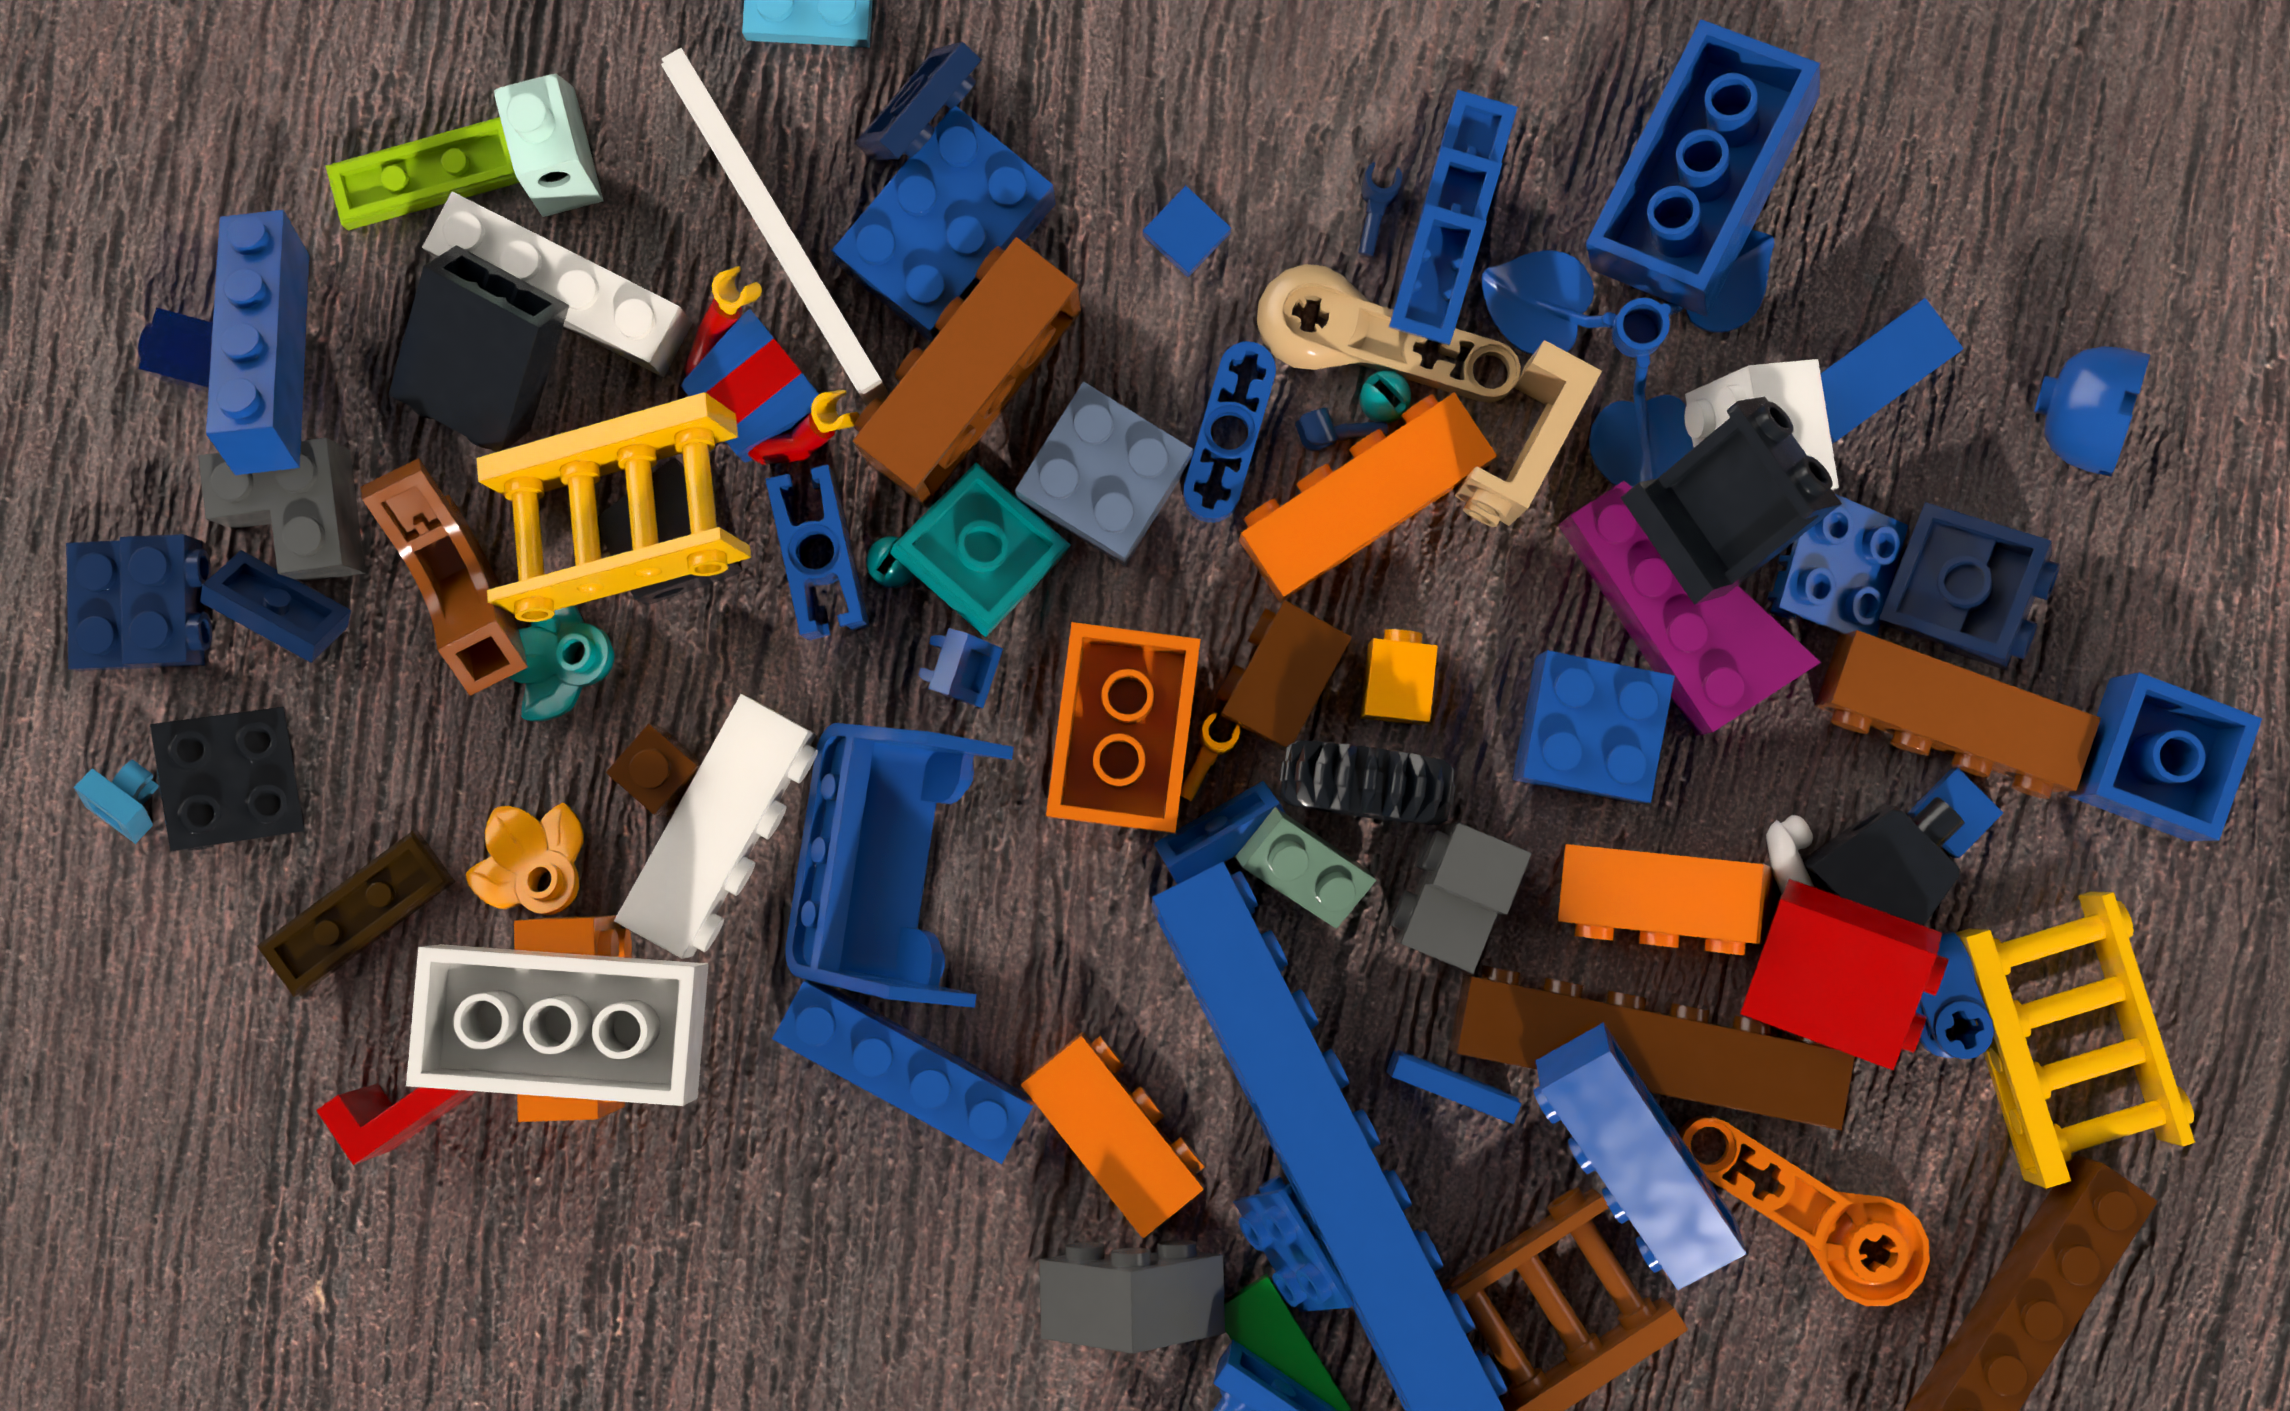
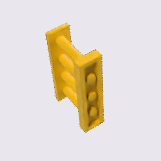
[476,392,751,622]
[1955,892,2195,1189]

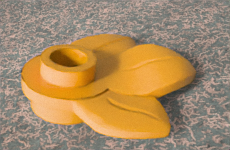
[466,803,584,915]

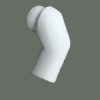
[1766,815,1814,894]

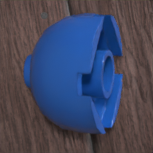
[2034,346,2150,477]

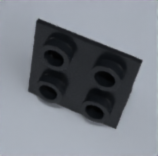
[150,707,304,852]

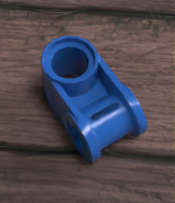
[1916,931,1994,1059]

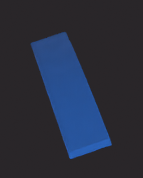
[1388,90,1518,345]

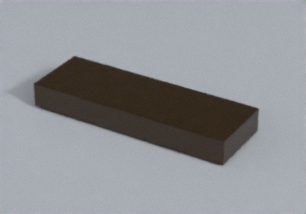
[257,831,455,997]

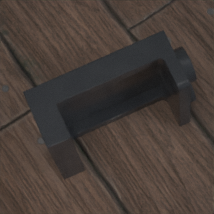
[1621,396,1842,605]

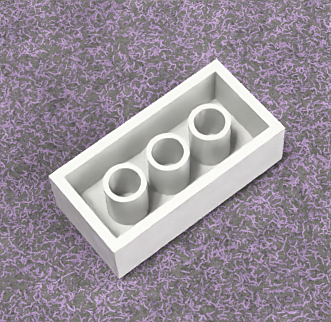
[406,944,708,1106]

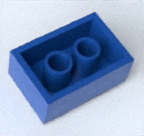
[831,106,1056,342]

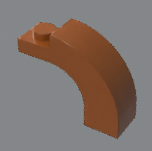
[360,458,528,696]

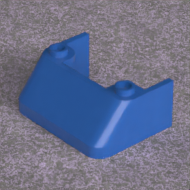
[785,723,1014,1008]

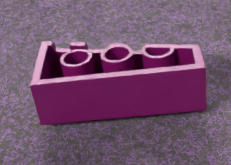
[1558,481,1821,736]

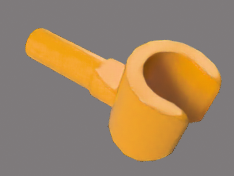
[1181,713,1240,801]

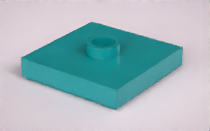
[890,462,1071,637]

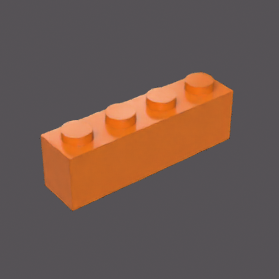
[1239,392,1497,603]

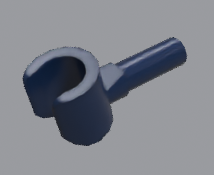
[1358,162,1402,256]
[1295,408,1388,452]

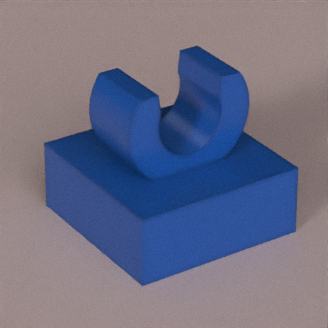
[918,628,1003,708]

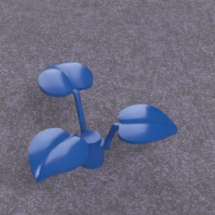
[1481,230,1774,488]

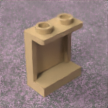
[1455,340,1602,527]

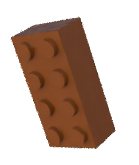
[853,237,1081,508]

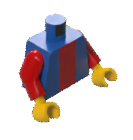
[681,266,859,465]

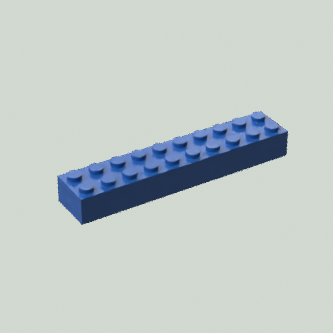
[1152,862,1511,1411]

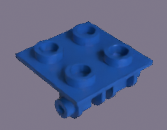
[1767,494,1908,637]
[1233,1175,1354,1312]

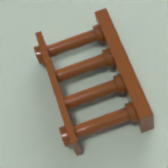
[1441,1188,1688,1411]

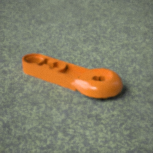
[1679,1116,1930,1306]

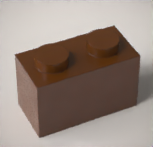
[1216,600,1352,752]

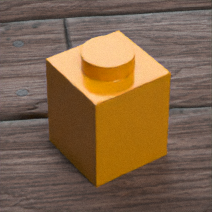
[1360,629,1438,726]

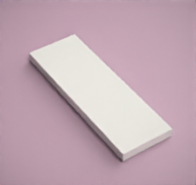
[661,48,889,406]

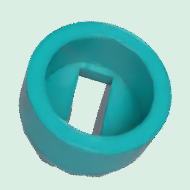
[1359,370,1411,423]
[866,536,915,588]

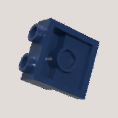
[1879,502,2060,671]
[66,534,212,671]

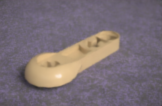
[1257,264,1521,403]

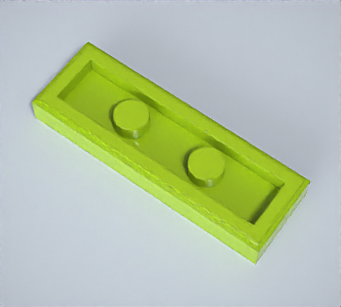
[325,117,520,231]

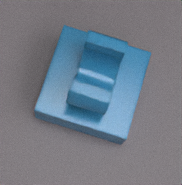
[74,759,159,844]

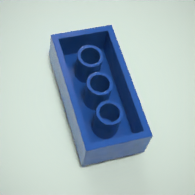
[1586,19,1820,317]

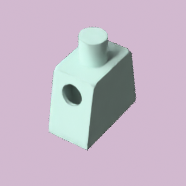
[494,74,603,217]

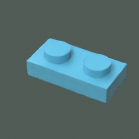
[742,0,873,47]

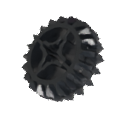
[1279,740,1456,826]

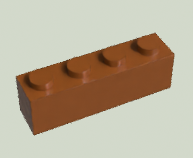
[1815,630,2101,799]

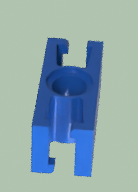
[1820,298,1964,444]
[765,465,870,640]

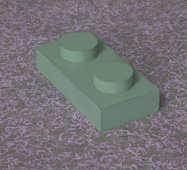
[1235,807,1376,929]

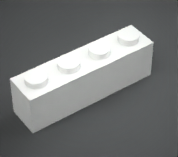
[422,191,693,377]
[614,694,818,959]

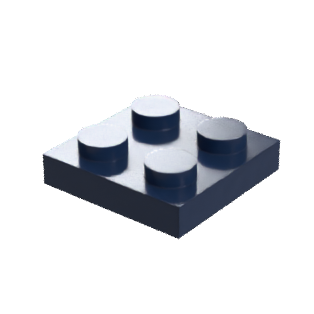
[854,42,982,160]

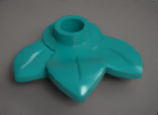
[508,605,615,722]

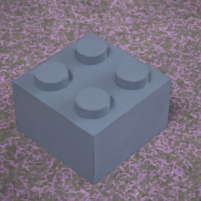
[1015,381,1193,566]

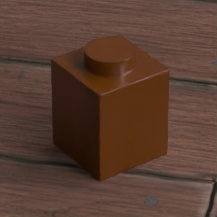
[605,723,702,817]

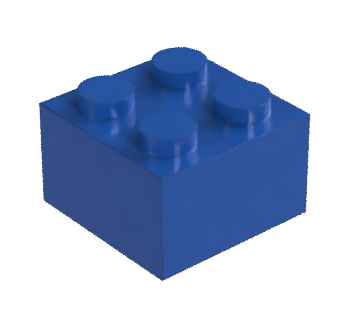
[1512,650,1675,805]
[2068,672,2262,841]

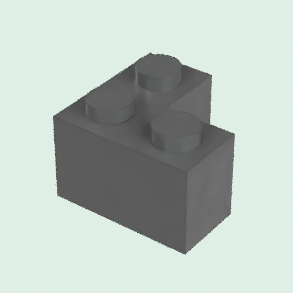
[198,438,366,582]
[1391,823,1532,973]
[1039,1240,1225,1354]

